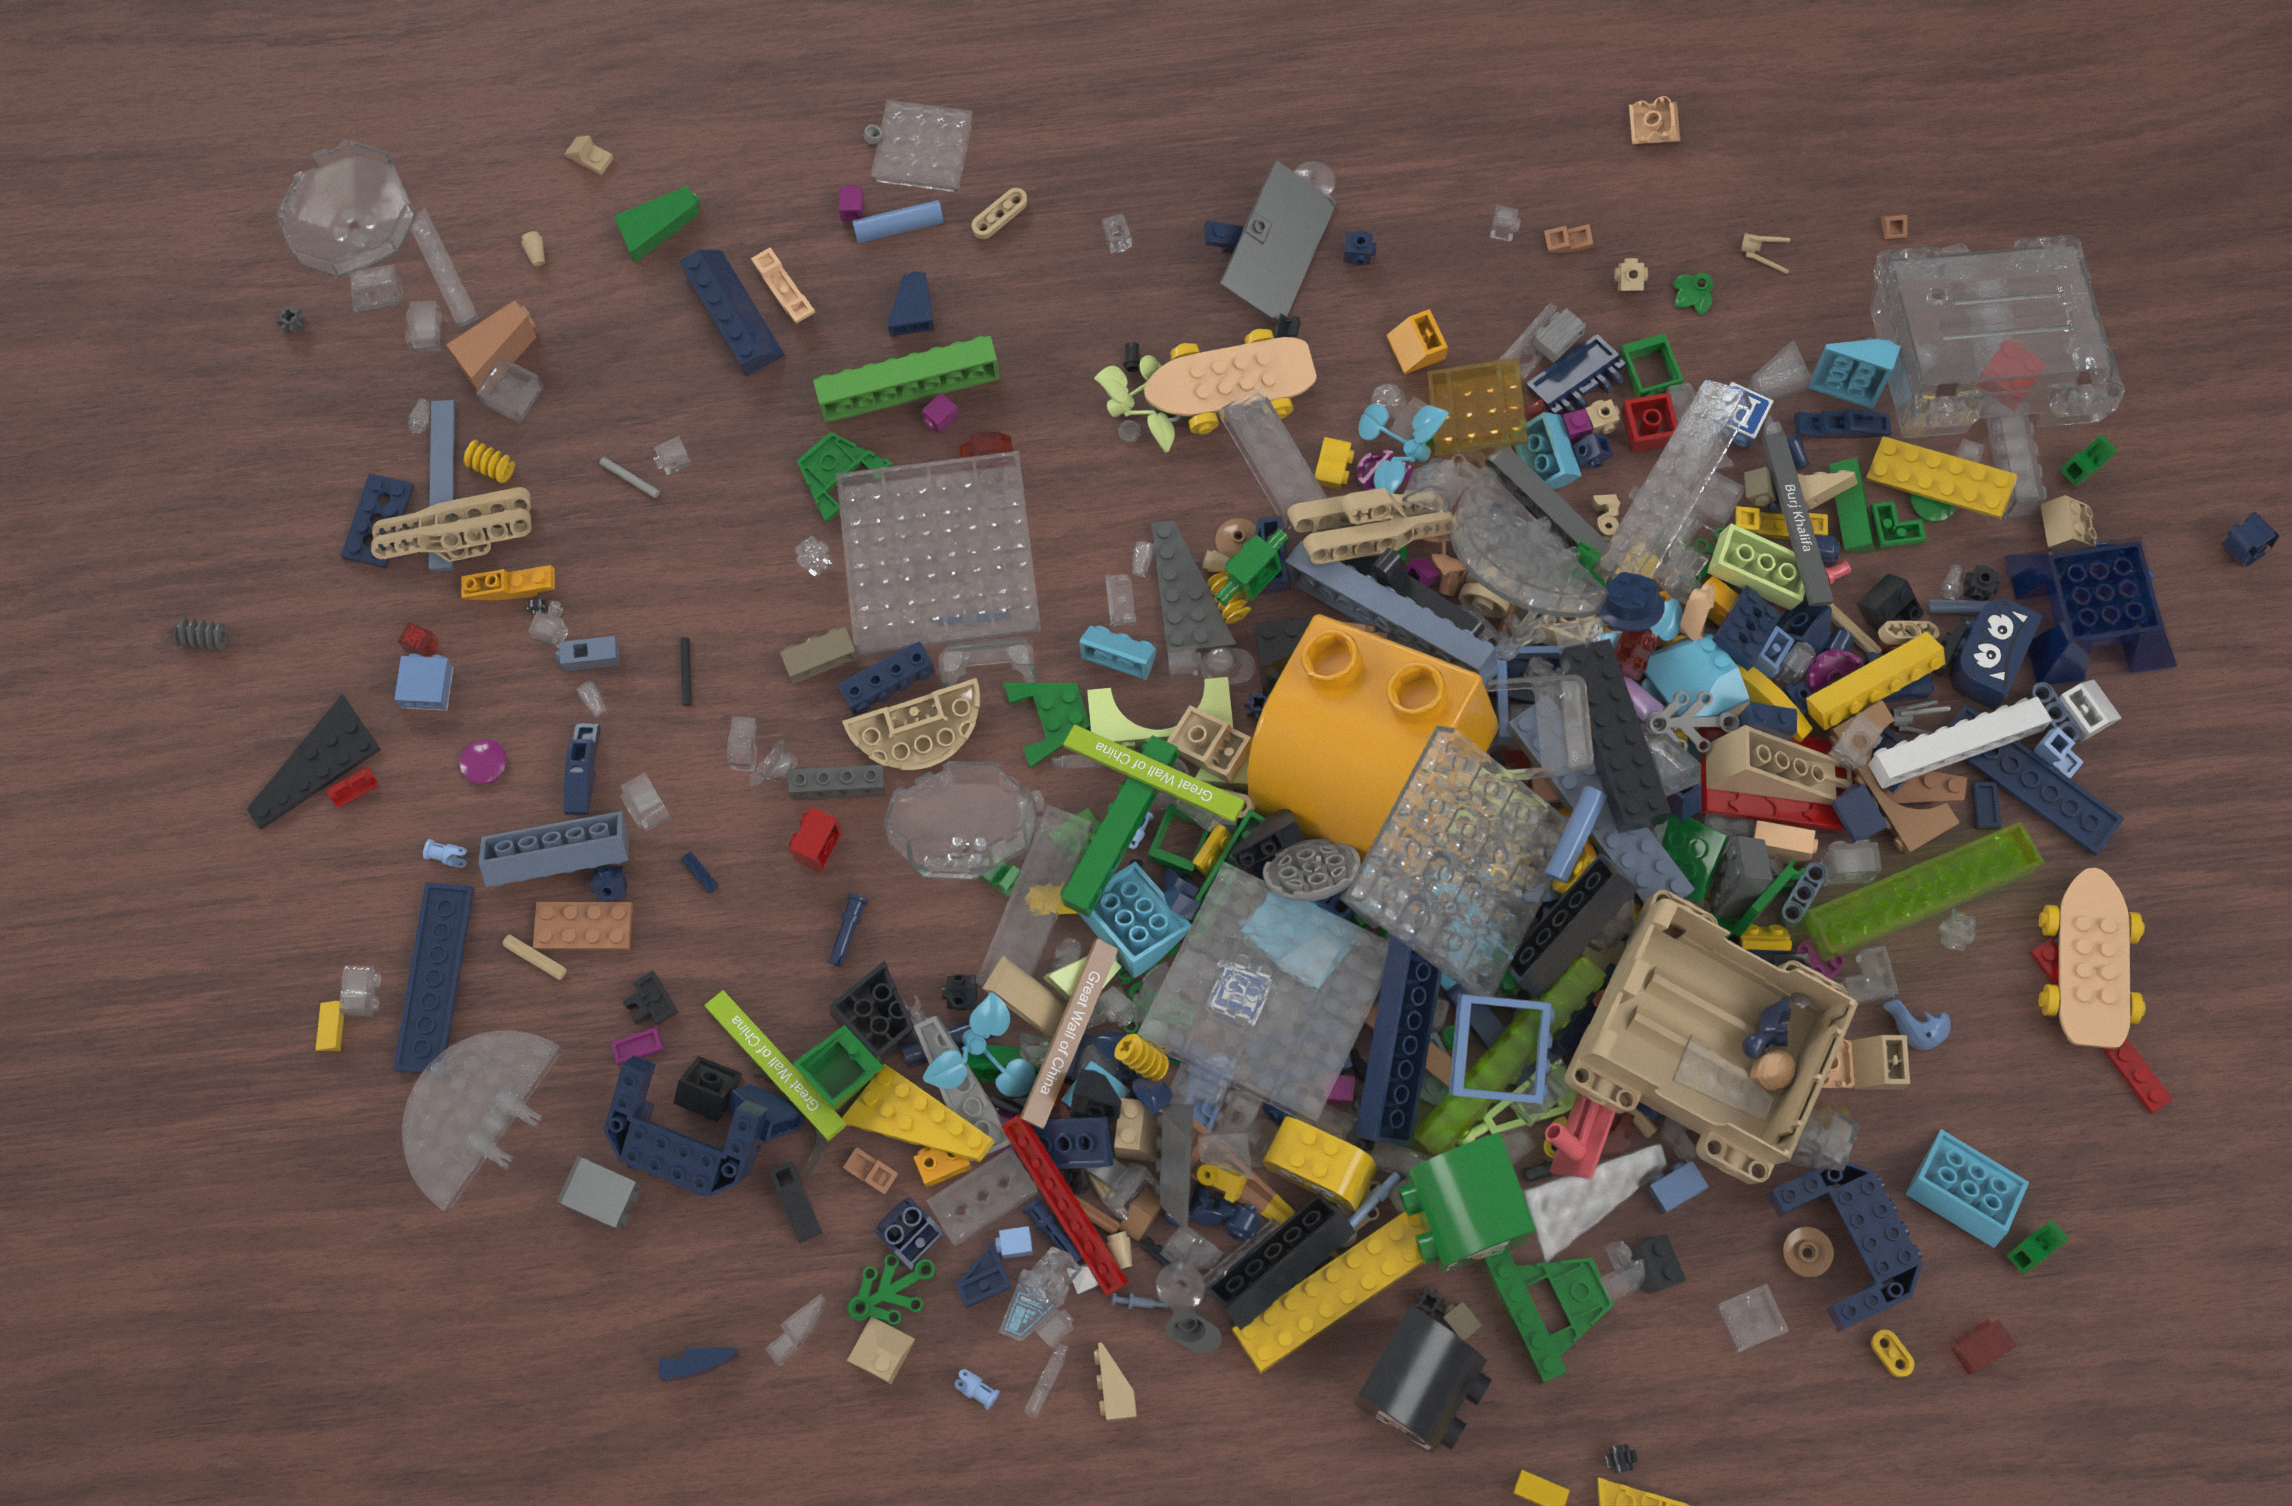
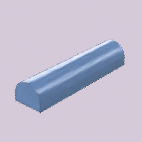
[852,200,944,244]
[1544,786,1607,883]

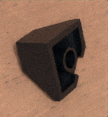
[1070,1068,1122,1121]

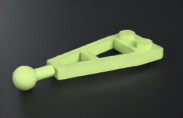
[1456,1059,1578,1146]

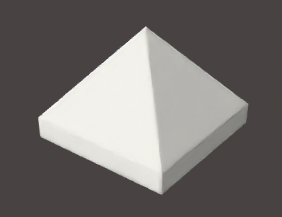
[1068,1263,1099,1294]

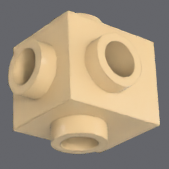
[1614,258,1648,291]
[1585,399,1621,435]

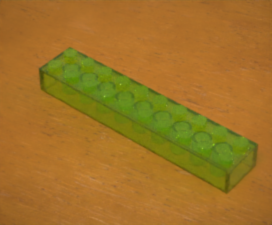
[1801,821,2045,962]
[1413,954,1606,1157]

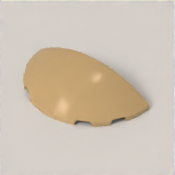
[842,678,980,770]

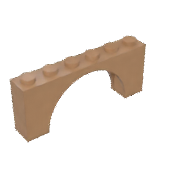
[1828,700,1959,854]

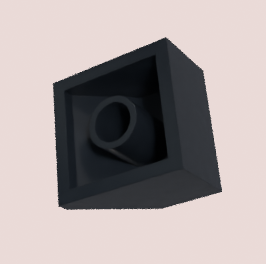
[673,1056,743,1121]

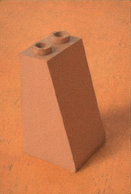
[446,300,537,397]

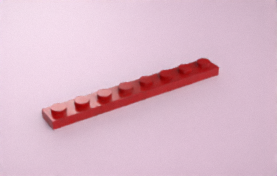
[2030,938,2173,1114]
[1001,1113,1128,1296]

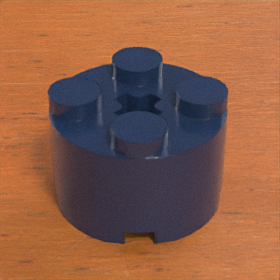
[2221,512,2280,567]

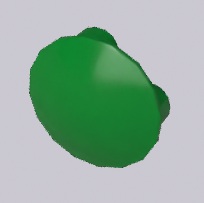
[1910,494,1957,523]

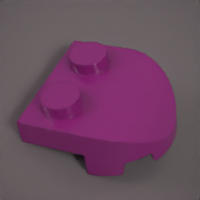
[1357,450,1414,494]

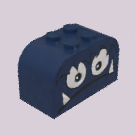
[1950,599,2043,711]

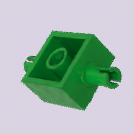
[1214,529,1289,606]

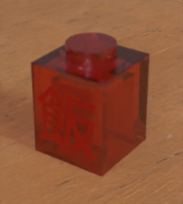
[397,622,439,657]

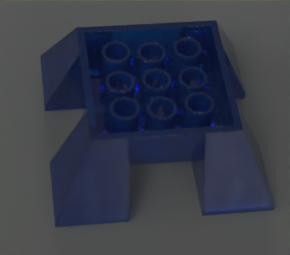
[2004,536,2177,685]

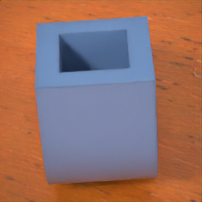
[2034,727,2084,778]

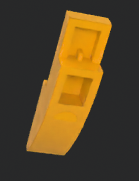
[461,565,555,600]

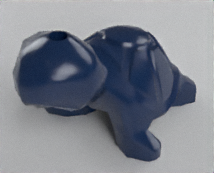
[1742,996,1791,1058]
[1164,1184,1236,1227]

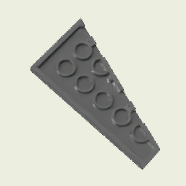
[1152,521,1237,655]

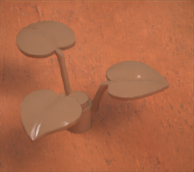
[1422,534,1511,596]

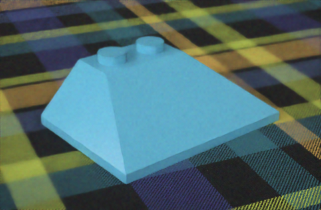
[1636,633,1750,728]

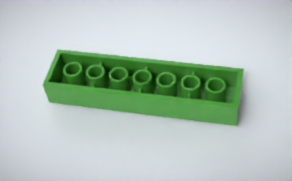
[813,336,1000,423]

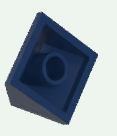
[1831,782,1888,845]

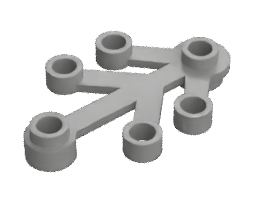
[1645,690,1740,753]

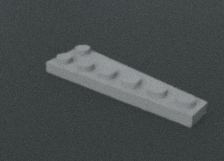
[914,1016,1011,1162]

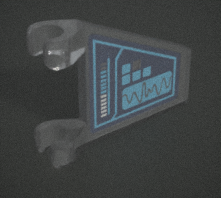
[998,1269,1069,1342]

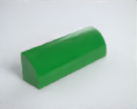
[1829,458,1876,553]
[967,1045,1063,1087]

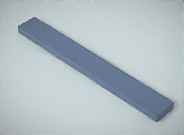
[429,400,455,572]

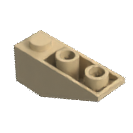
[1797,470,1857,510]
[1094,1342,1137,1422]

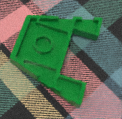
[797,432,893,524]
[1003,682,1091,769]
[1516,1258,1615,1357]

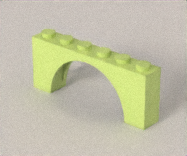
[1087,677,1233,750]

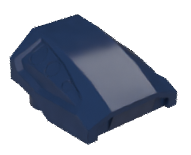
[873,1196,946,1269]

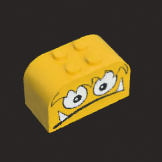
[1263,1117,1378,1212]

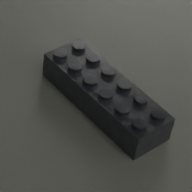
[1503,853,1639,999]
[1205,1192,1356,1330]

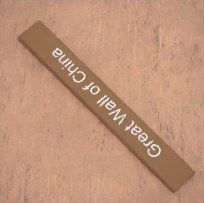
[1019,938,1119,1129]

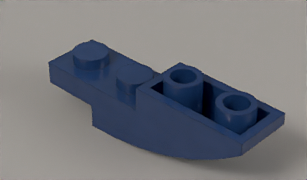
[1204,221,1244,253]
[564,724,601,815]

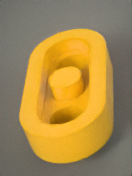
[1871,1330,1914,1378]

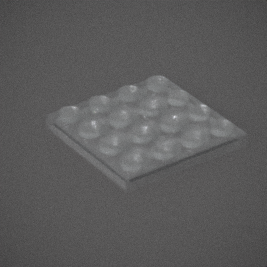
[871,100,973,192]

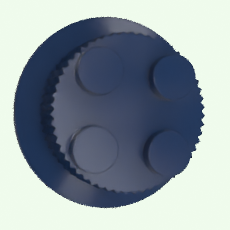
[1598,572,1665,631]

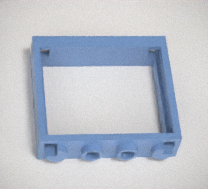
[1495,646,1585,744]
[1449,994,1555,1104]

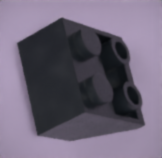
[1856,573,1924,635]

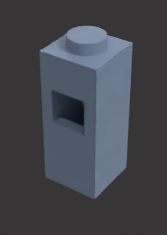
[556,636,621,672]

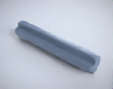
[1927,600,1990,614]

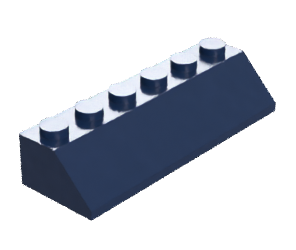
[679,250,785,377]

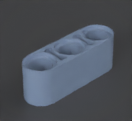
[2026,682,2080,742]
[1778,862,1827,929]

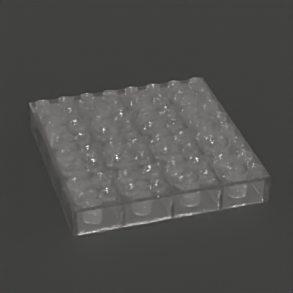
[836,451,1041,655]
[1343,726,1569,997]
[1137,862,1390,1126]

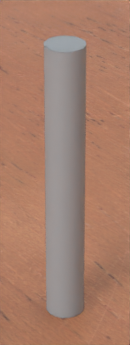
[599,457,660,498]

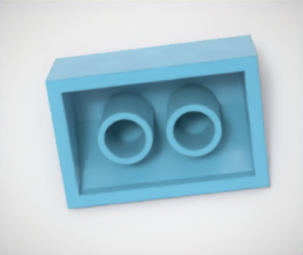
[1510,412,1582,489]
[1079,626,1156,680]

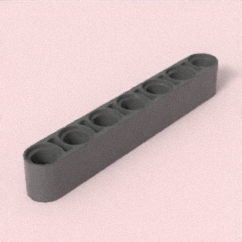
[1485,444,1616,571]

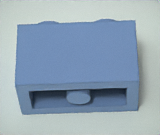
[1647,1161,1709,1215]

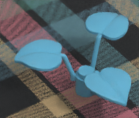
[1359,404,1449,493]
[1585,598,1683,707]
[923,992,1036,1097]

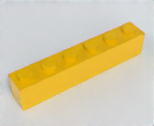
[1806,632,1945,730]

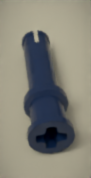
[828,893,869,967]
[1022,1197,1083,1267]

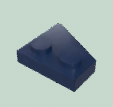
[956,1243,1012,1309]

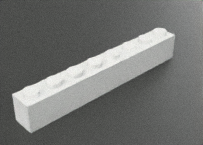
[1868,697,2052,789]

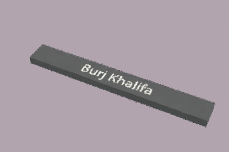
[1762,435,1834,606]

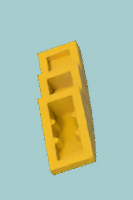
[1737,664,1813,742]

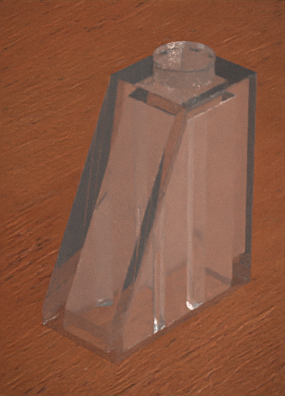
[1747,340,1812,400]
[1646,733,1701,797]

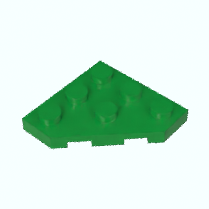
[1656,813,1730,903]

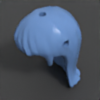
[1883,1000,1951,1050]

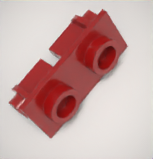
[326,766,379,809]

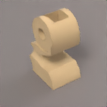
[1591,494,1620,541]

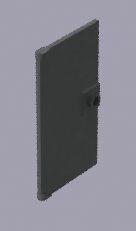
[1219,160,1337,324]

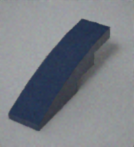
[1794,409,1891,439]

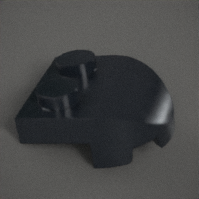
[1624,1233,1686,1294]

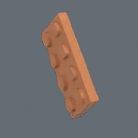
[533,902,633,951]

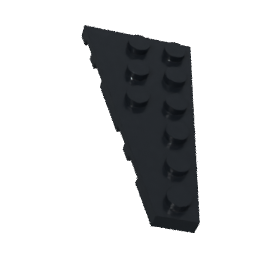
[247,694,381,830]

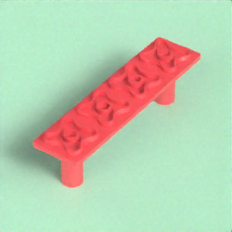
[1545,990,1621,1179]

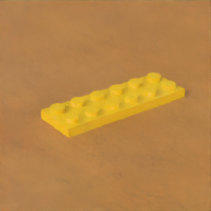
[1866,436,2018,519]

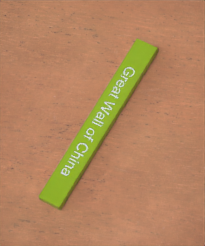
[1063,724,1245,824]
[704,990,847,1141]

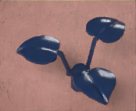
[1090,1031,1205,1116]

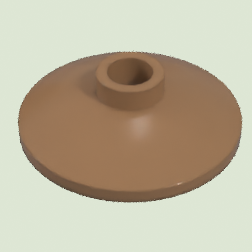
[1215,518,1256,558]
[1783,1227,1834,1277]

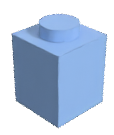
[995,1226,1033,1259]

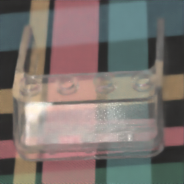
[1485,674,1593,782]

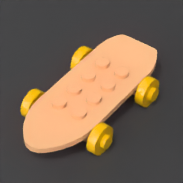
[1144,329,1317,434]
[2039,868,2146,1049]

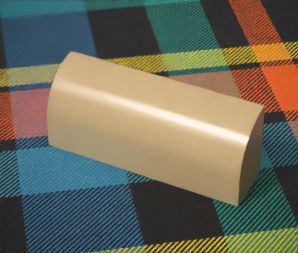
[982,956,1067,1040]

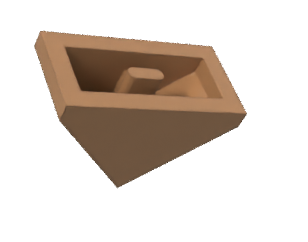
[1119,1187,1162,1242]

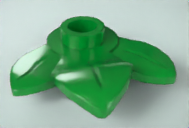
[1673,273,1713,315]

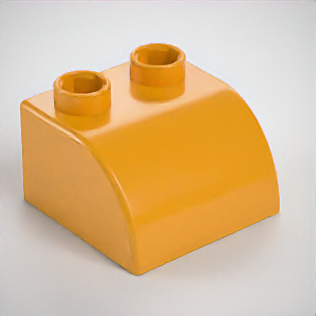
[1247,614,1499,882]

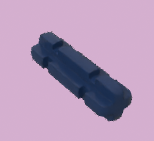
[682,852,719,893]

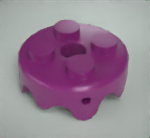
[1806,649,1863,695]

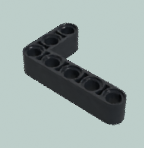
[1372,548,1485,638]

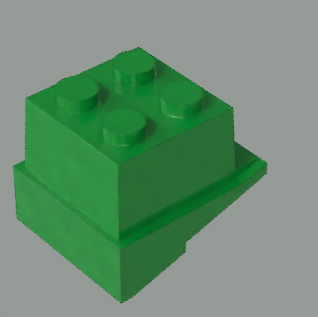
[793,1025,884,1111]

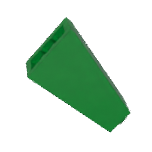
[614,186,700,262]

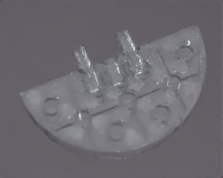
[1450,473,1609,618]
[402,1030,563,1214]

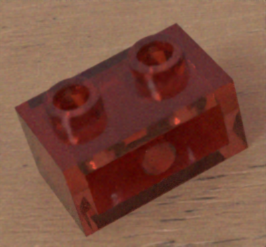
[1614,628,1658,680]

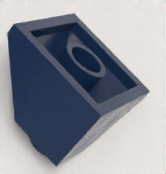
[1776,600,1832,659]

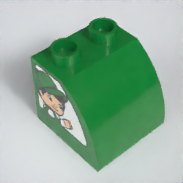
[1398,1132,1536,1274]

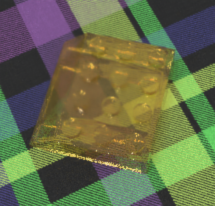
[1427,357,1528,457]

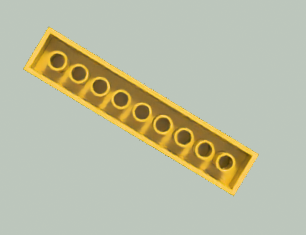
[1232,1212,1425,1374]

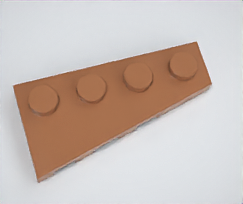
[1872,771,1967,805]

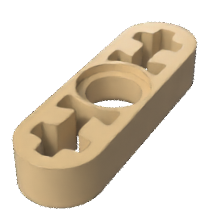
[1878,621,1940,645]

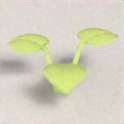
[1094,355,1175,453]

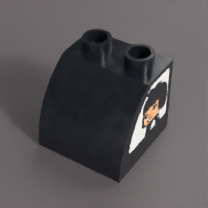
[1353,1305,1492,1453]

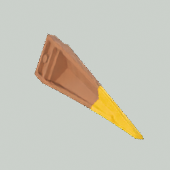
[1191,1118,1339,1258]

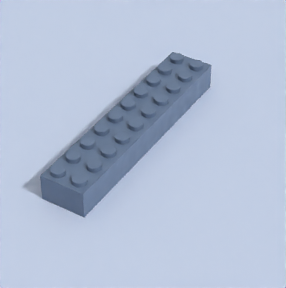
[1285,541,1499,688]
[1506,695,1695,909]

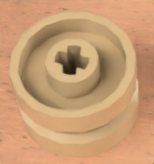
[1458,565,1518,618]

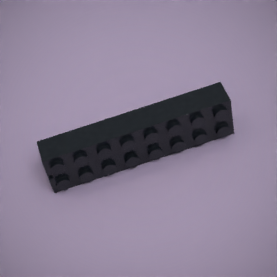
[1559,639,1671,834]

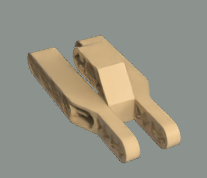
[371,487,531,562]
[1287,488,1457,564]

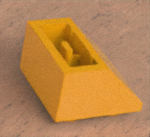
[1386,309,1448,375]

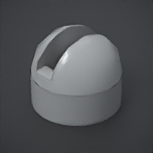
[864,125,882,145]

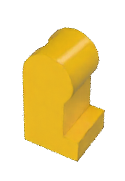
[1197,1160,1248,1203]

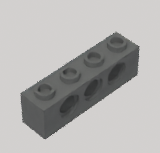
[788,765,886,801]

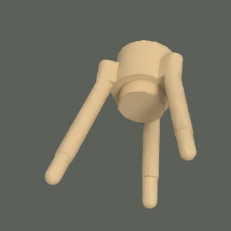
[1741,233,1790,274]

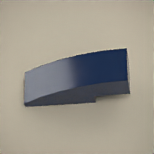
[1163,865,1200,920]
[658,1348,739,1381]

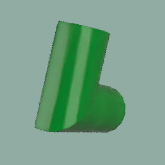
[1870,501,1927,549]

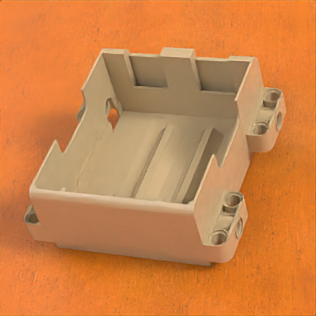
[1565,890,1858,1184]

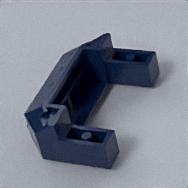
[603,1055,769,1197]
[1767,1159,1922,1332]

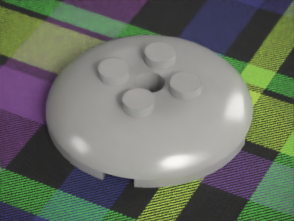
[1263,839,1361,902]

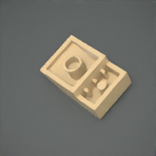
[1167,706,1252,784]

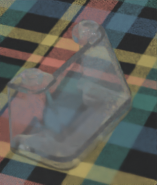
[939,636,1037,688]

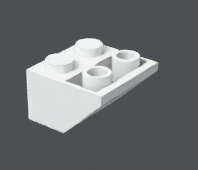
[2059,680,2122,742]

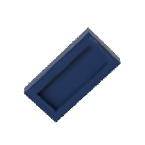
[1971,782,2002,830]

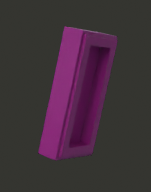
[610,1026,665,1066]

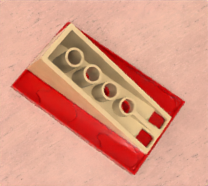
[1700,725,1854,832]

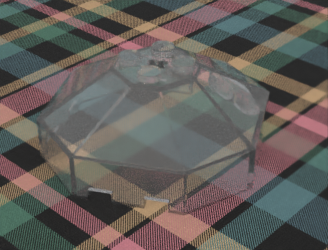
[277,139,417,278]
[883,761,1037,881]

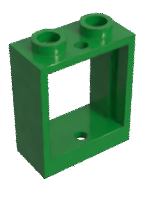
[1620,333,1684,398]
[1148,803,1214,878]

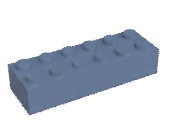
[479,811,629,887]

